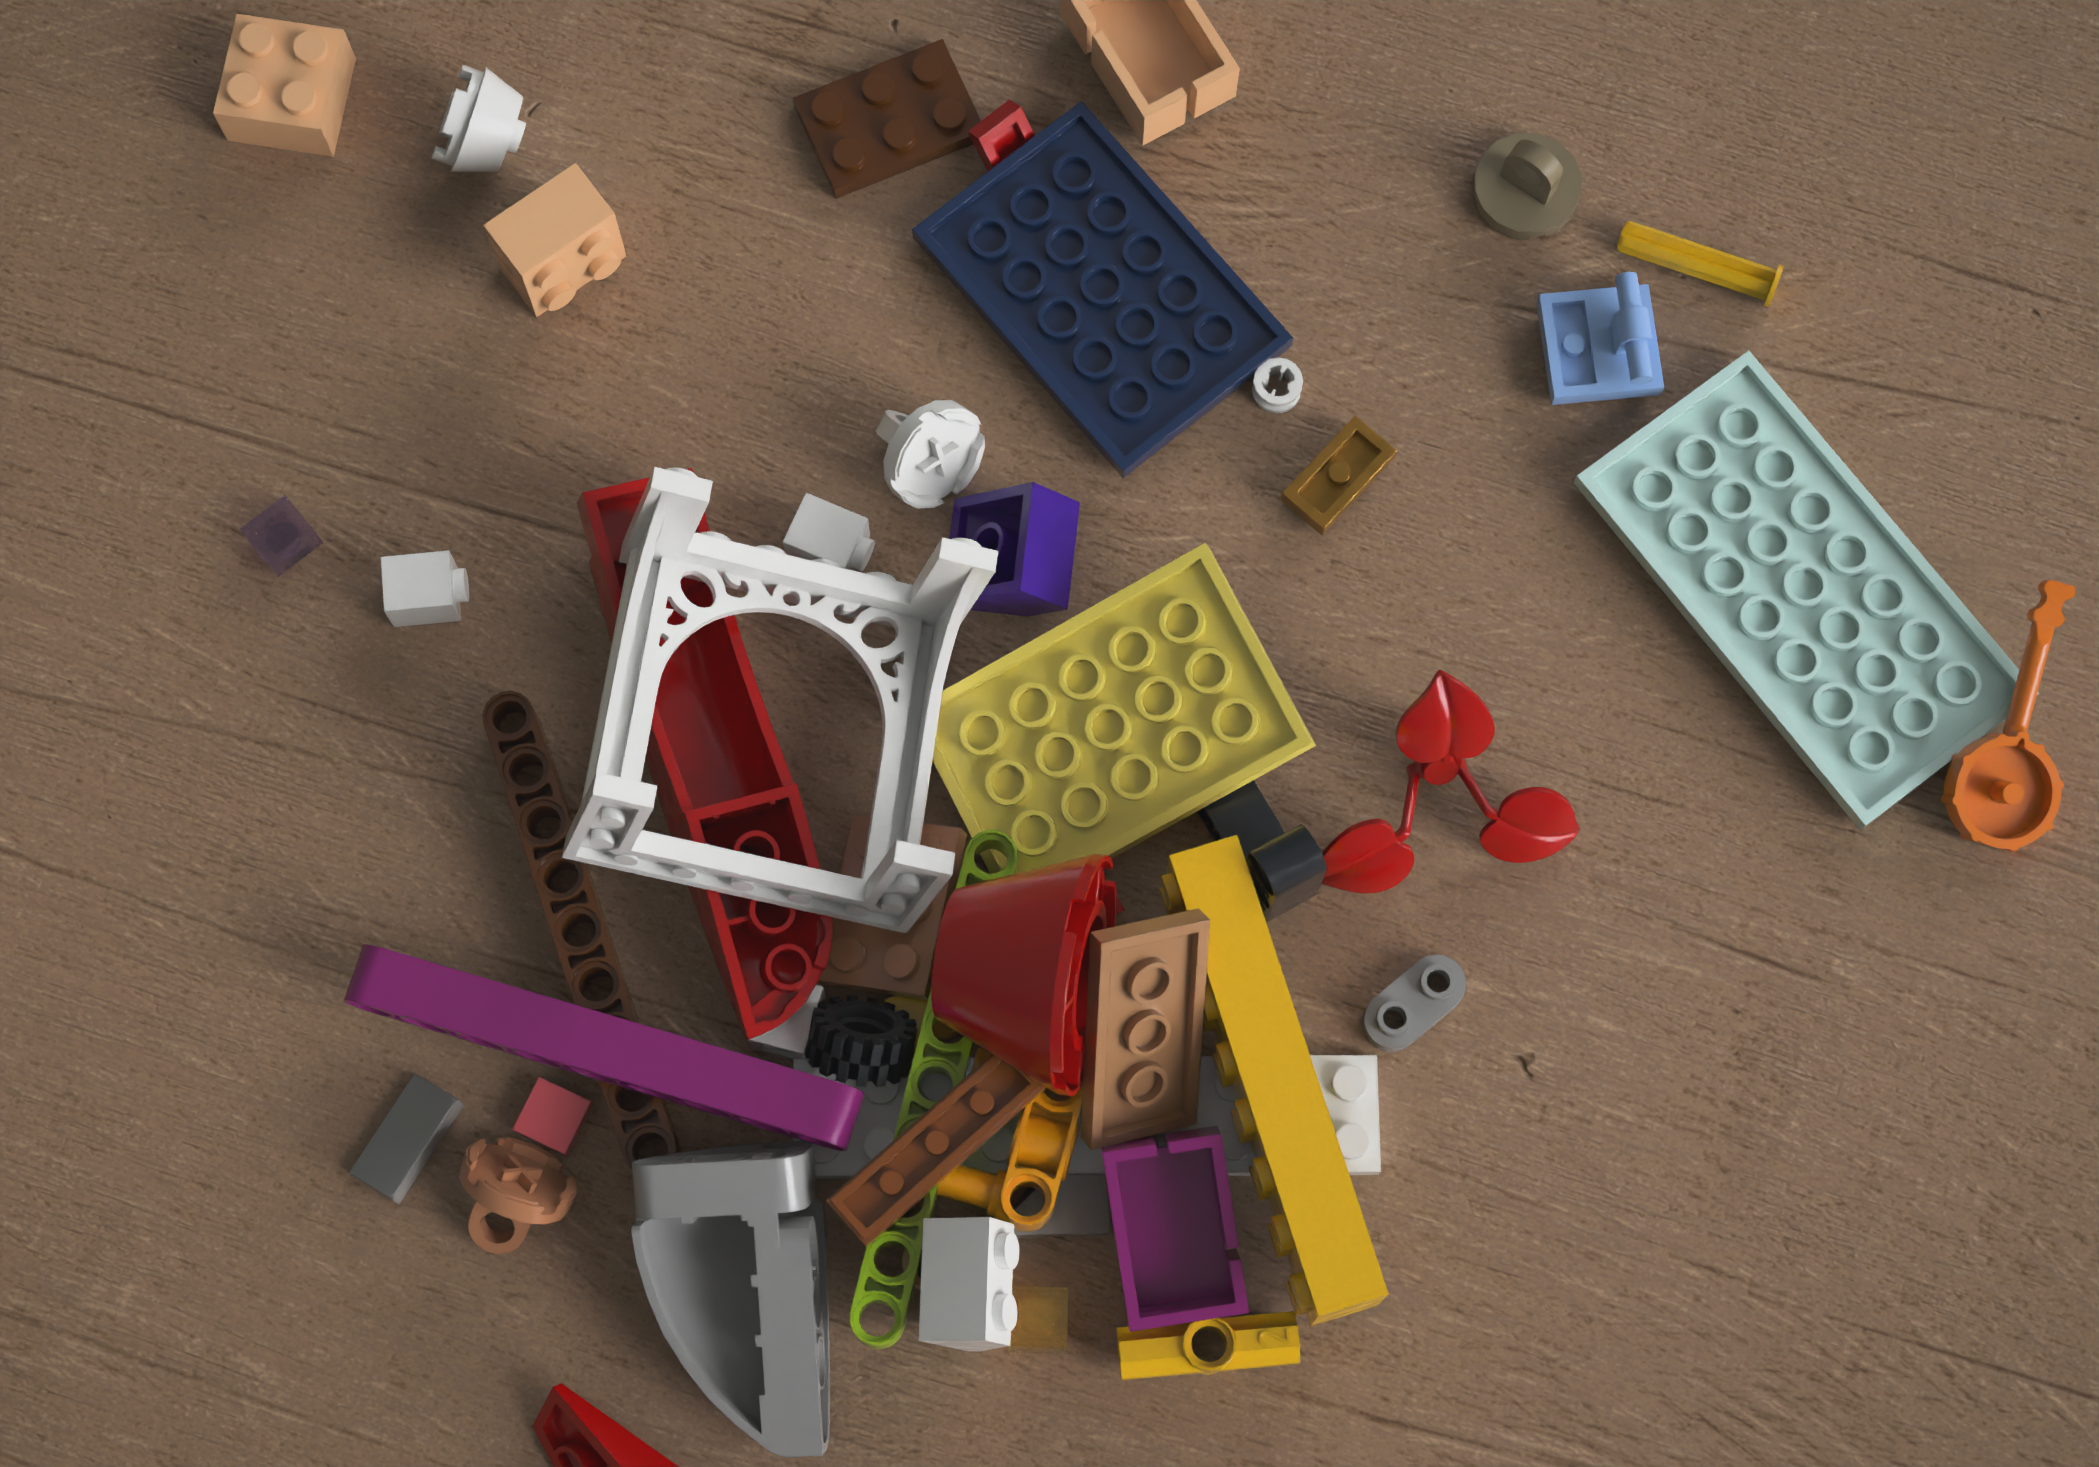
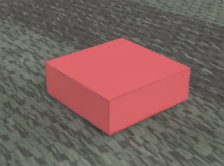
[512,1077,594,1157]

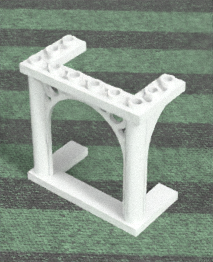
[562,467,998,933]

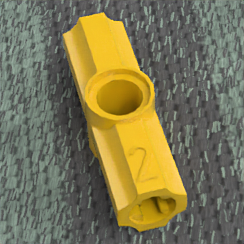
[1116,1311,1301,1380]

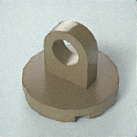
[1472,133,1582,240]

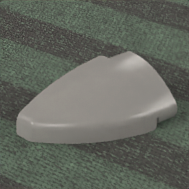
[631,1141,830,1457]

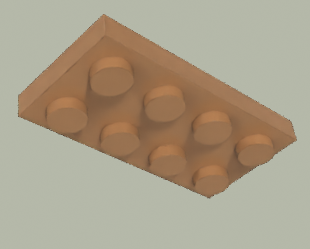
[1080,908,1210,1150]

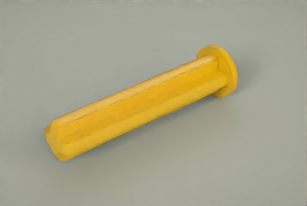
[1617,221,1784,308]

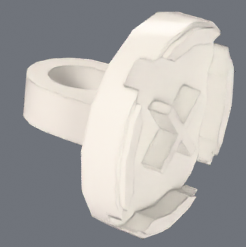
[876,400,985,509]

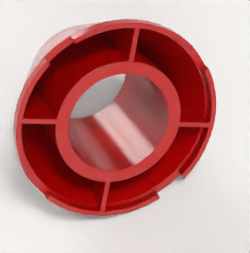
[931,853,1116,1096]

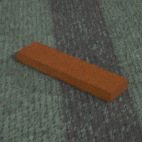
[826,1054,1047,1248]

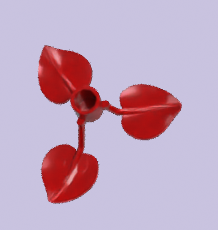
[1322,670,1580,894]

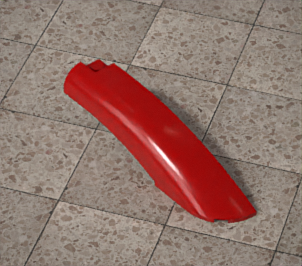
[577,468,833,1040]

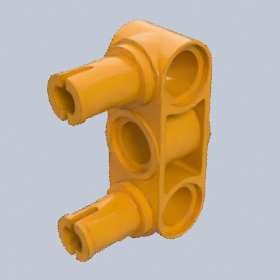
[937,1047,1083,1232]

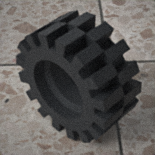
[805,995,918,1087]

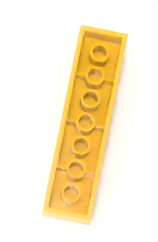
[1159,835,1389,1327]

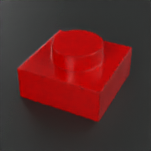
[968,99,1035,172]

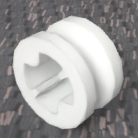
[1252,357,1303,414]

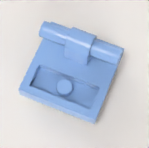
[1536,272,1664,405]

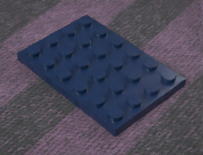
[912,101,1294,478]

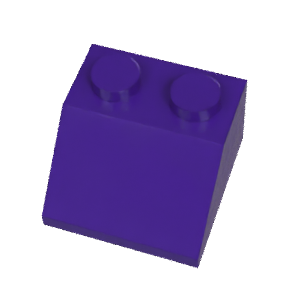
[949,482,1080,617]

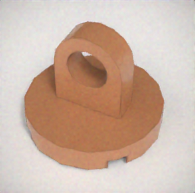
[458,1137,577,1254]

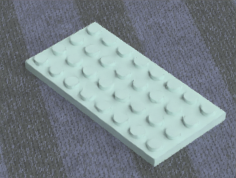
[1573,351,2039,830]

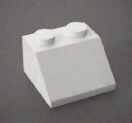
[919,1217,1019,1351]

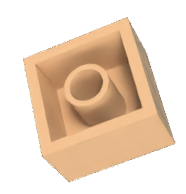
[213,14,356,157]
[483,163,626,317]

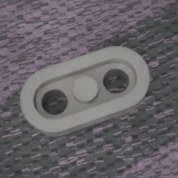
[1362,955,1466,1052]

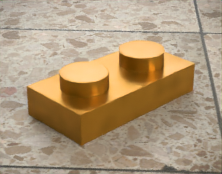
[1280,415,1397,536]

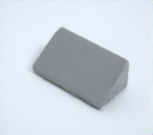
[349,1074,464,1204]

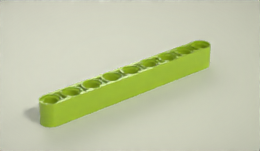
[850,830,1017,1349]

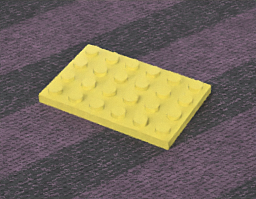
[932,543,1316,874]

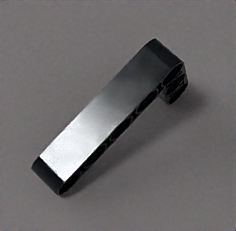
[1197,780,1327,922]

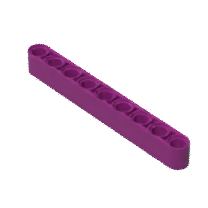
[344,944,865,1152]

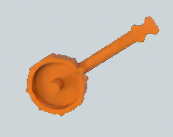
[1941,580,2075,852]

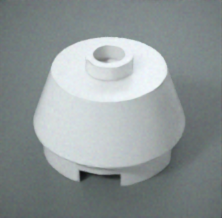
[431,65,526,172]

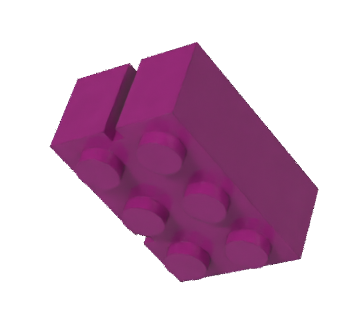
[1101,1126,1249,1332]

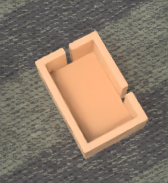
[1061,0,1240,146]

